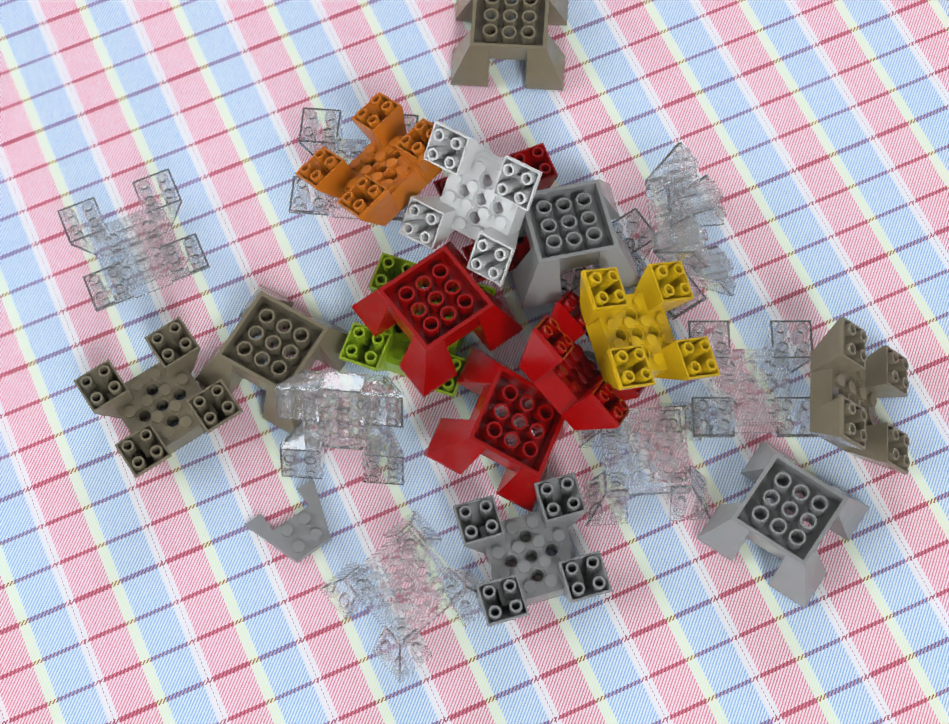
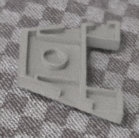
[245,479,331,563]

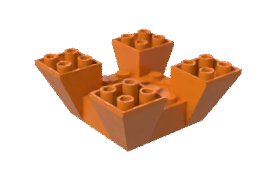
[295,92,442,226]

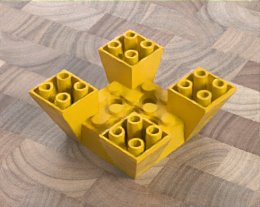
[580,261,721,390]

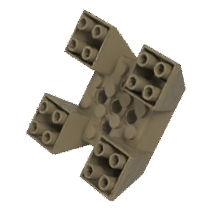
[450,0,569,91]
[195,284,349,437]
[73,317,243,478]
[810,317,910,475]

